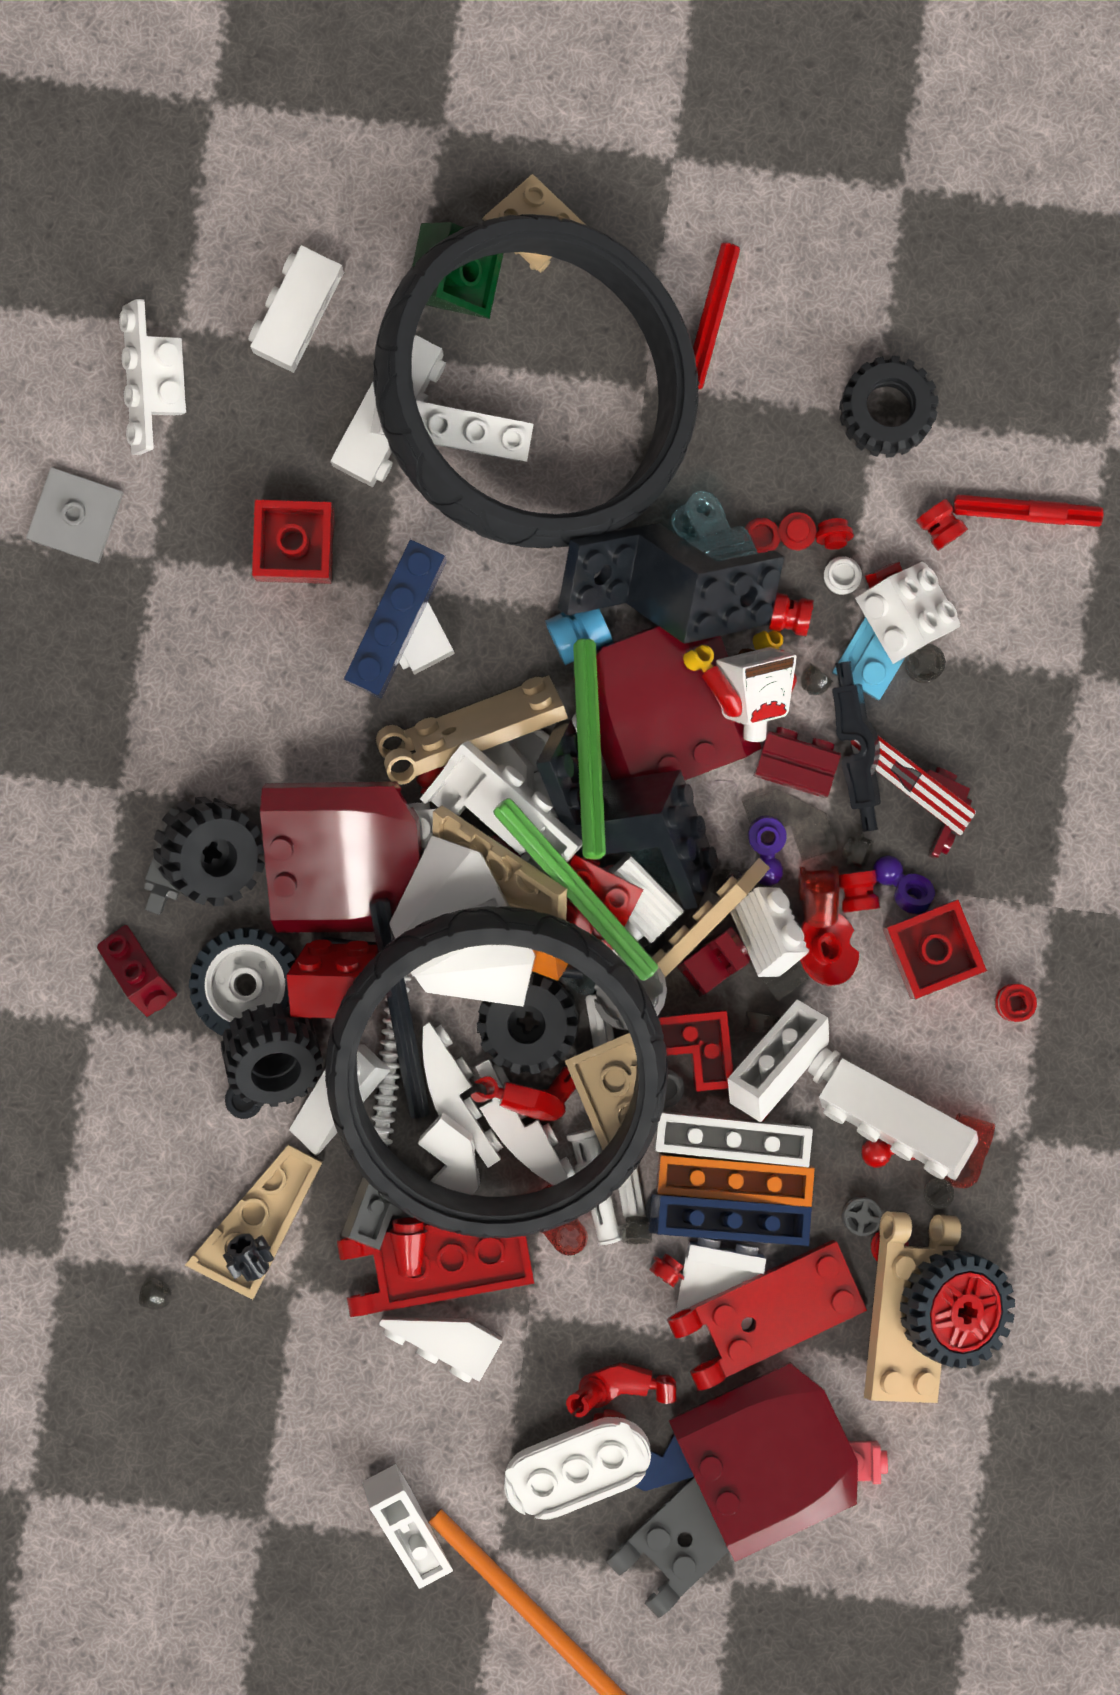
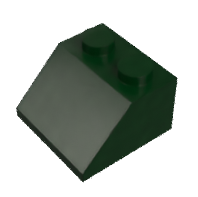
[412,222,504,319]

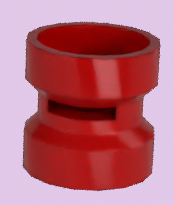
[916,498,968,551]
[769,592,814,637]
[838,870,881,913]
[994,984,1037,1022]

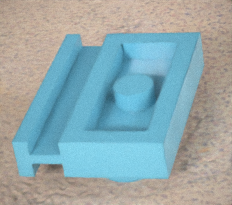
[832,617,905,701]

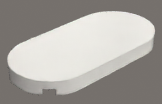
[504,1417,651,1520]

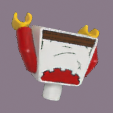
[683,630,797,742]

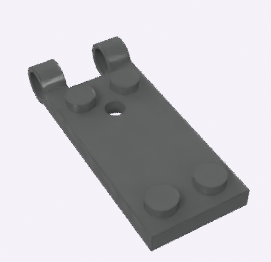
[606,1477,729,1618]

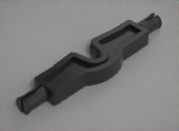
[832,661,881,832]

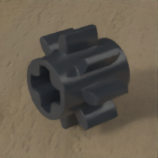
[223,1233,274,1282]

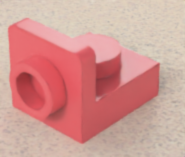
[849,1441,888,1484]

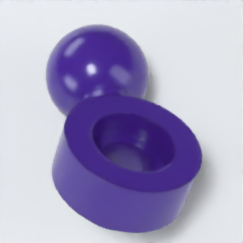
[748,815,787,886]
[873,855,935,914]

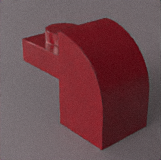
[677,927,751,997]

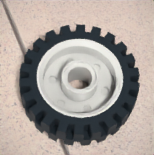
[189,928,297,1036]

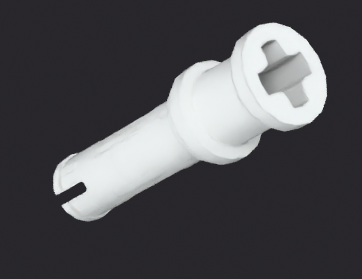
[566,1127,622,1246]

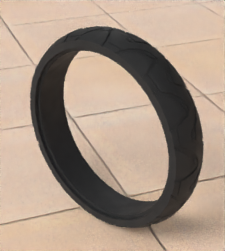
[373,214,698,548]
[325,906,668,1238]

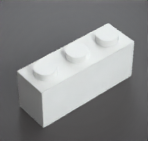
[249,245,344,373]
[728,999,829,1122]

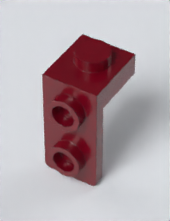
[925,767,972,859]
[97,925,178,1017]

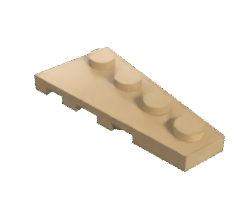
[433,805,567,920]
[652,858,770,977]
[185,1144,323,1300]

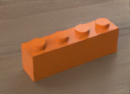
[656,1153,815,1207]

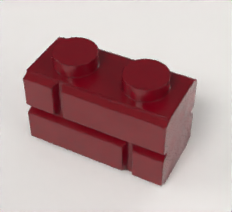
[753,727,841,798]

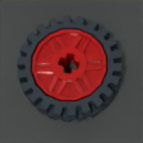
[900,1250,1015,1368]

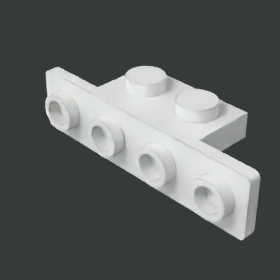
[119,299,186,455]

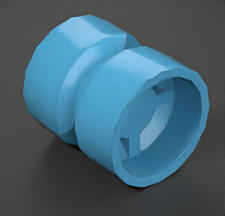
[545,609,613,665]

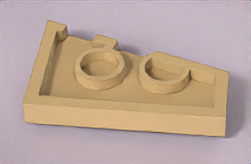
[565,1033,637,1150]

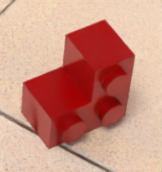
[658,1010,733,1091]

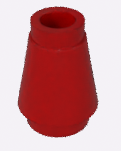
[389,1217,428,1277]

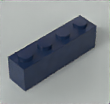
[344,539,447,699]
[649,1194,812,1246]

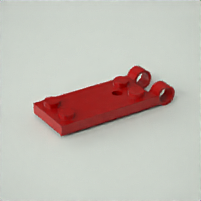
[337,1224,534,1317]
[667,1239,867,1390]

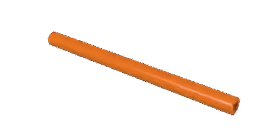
[428,1509,627,1695]

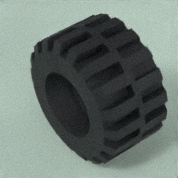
[839,356,939,458]
[221,1003,323,1107]

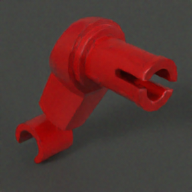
[471,1066,576,1121]
[566,1362,676,1417]

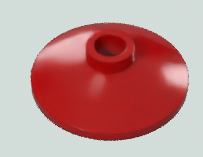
[800,910,859,986]

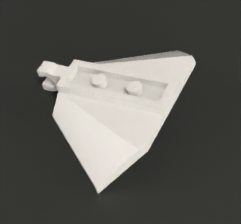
[389,835,536,1007]

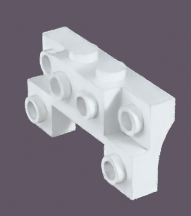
[420,741,582,876]

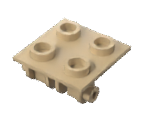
[483,174,587,273]

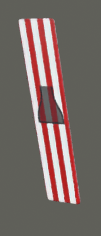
[851,736,976,835]

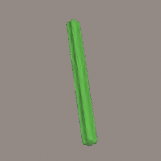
[573,639,606,859]
[493,798,658,981]

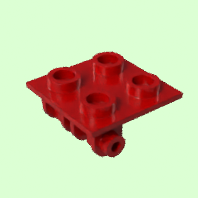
[566,854,644,951]

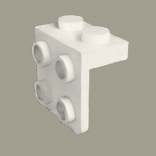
[855,562,960,664]
[676,1238,766,1329]

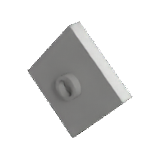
[26,467,124,564]

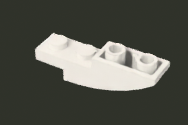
[422,1022,503,1168]
[475,1059,576,1185]

